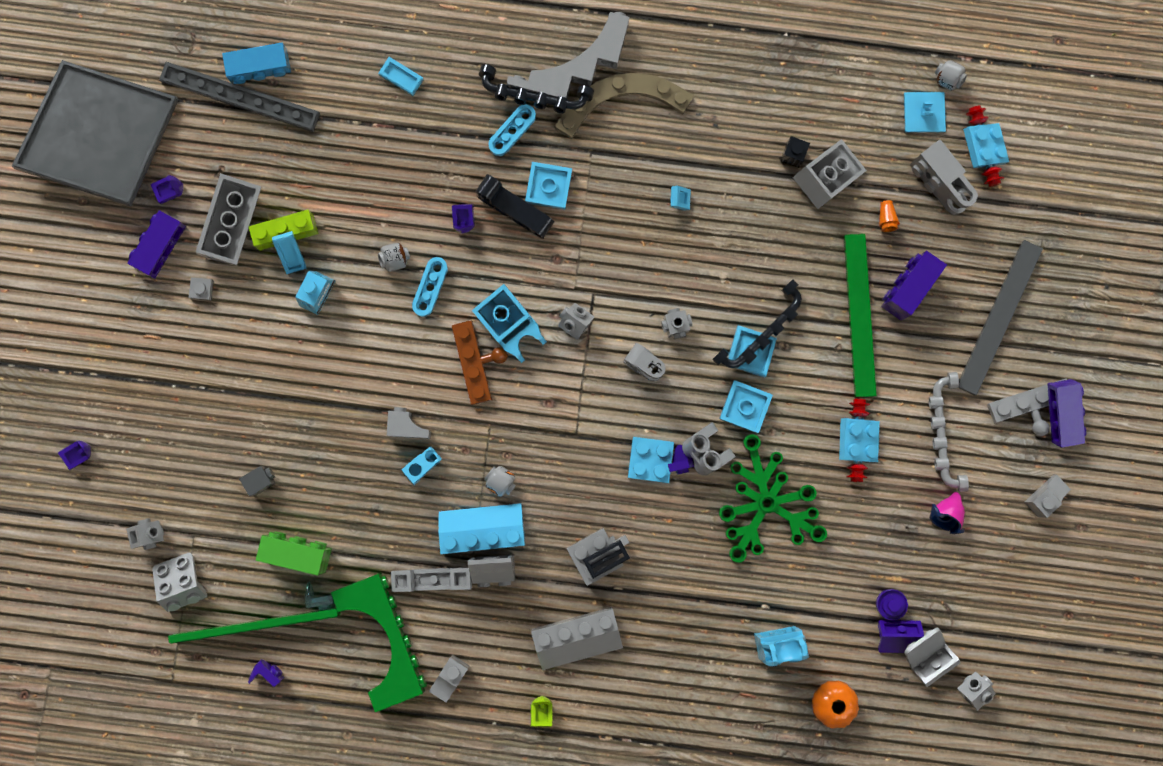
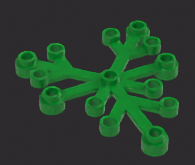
[719,434,827,563]

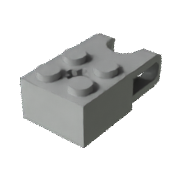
[910,140,978,215]

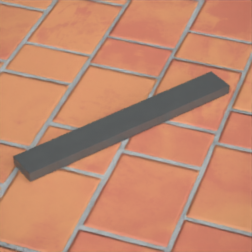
[159,62,320,132]
[958,240,1043,396]

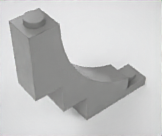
[506,12,630,98]

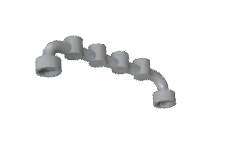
[929,372,969,492]

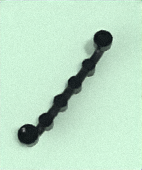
[479,64,594,114]
[712,279,802,368]

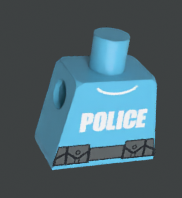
[295,271,335,315]

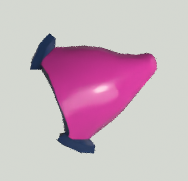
[929,492,965,535]

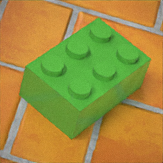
[255,531,332,575]

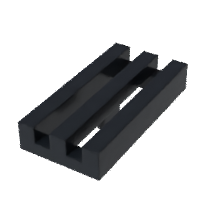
[583,539,630,579]

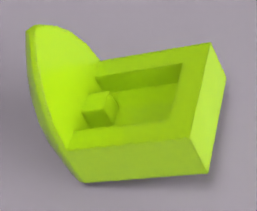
[530,696,552,727]

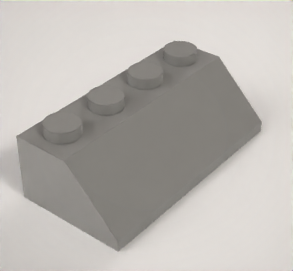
[196,173,261,265]
[531,607,623,670]

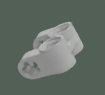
[623,343,666,381]
[682,422,736,476]

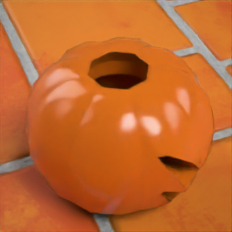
[812,681,859,729]

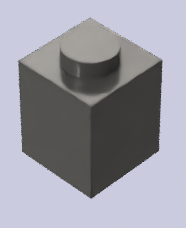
[239,466,276,497]

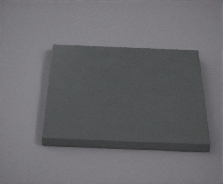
[12,60,179,207]

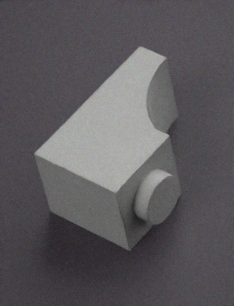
[387,407,431,439]
[1024,474,1071,518]
[429,654,470,703]

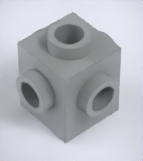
[558,303,594,340]
[661,308,692,339]
[126,518,164,550]
[957,671,996,711]

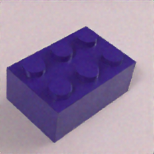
[881,250,947,321]

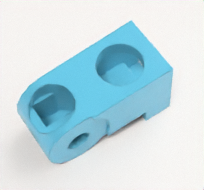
[401,446,442,485]

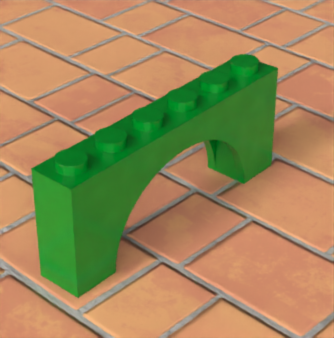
[331,573,427,713]

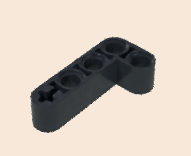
[475,174,555,239]

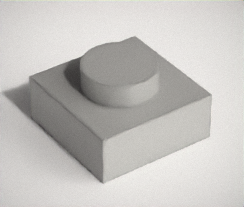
[188,277,214,301]

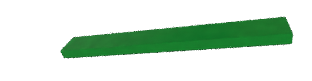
[844,234,877,398]
[168,608,341,644]

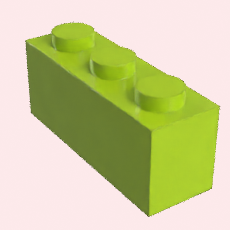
[248,209,319,251]

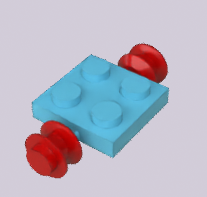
[963,105,1009,187]
[839,399,880,482]

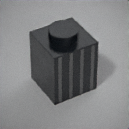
[780,136,810,168]

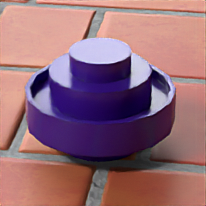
[876,589,908,620]

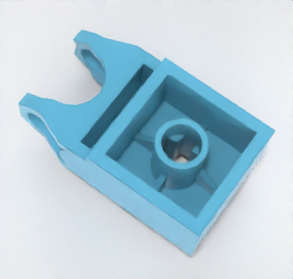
[472,284,547,363]
[754,626,809,666]

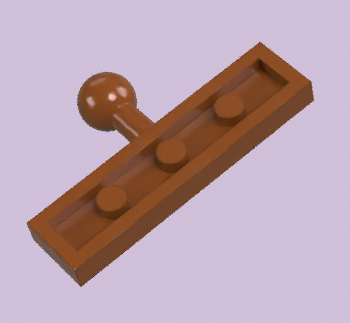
[451,320,508,405]

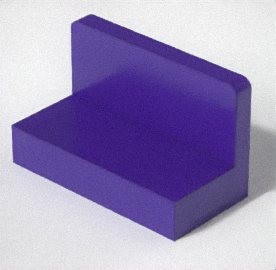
[878,620,924,653]

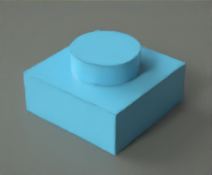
[670,186,691,211]

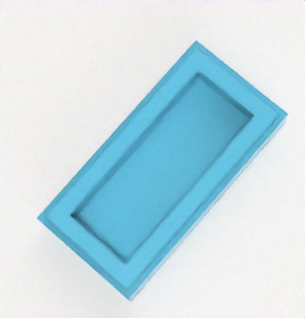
[378,57,424,96]
[272,231,306,274]

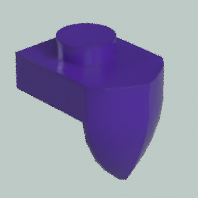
[150,175,183,204]
[452,204,475,234]
[58,440,91,470]
[668,444,694,475]
[248,659,284,687]

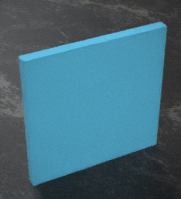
[904,92,946,133]

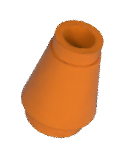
[879,200,900,232]

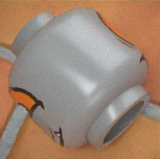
[484,466,516,497]

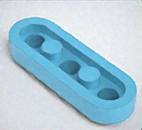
[489,104,536,156]
[412,257,448,317]

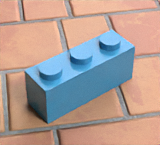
[222,42,291,84]

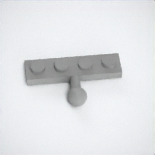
[987,378,1067,436]

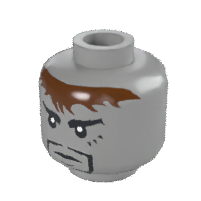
[935,60,967,91]
[378,243,410,272]

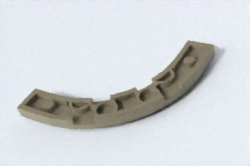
[555,73,694,139]

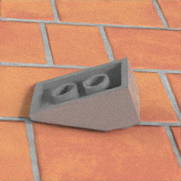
[793,139,867,209]
[468,555,516,587]

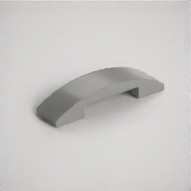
[391,568,472,592]

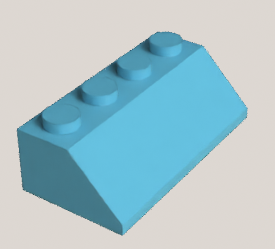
[439,503,526,554]

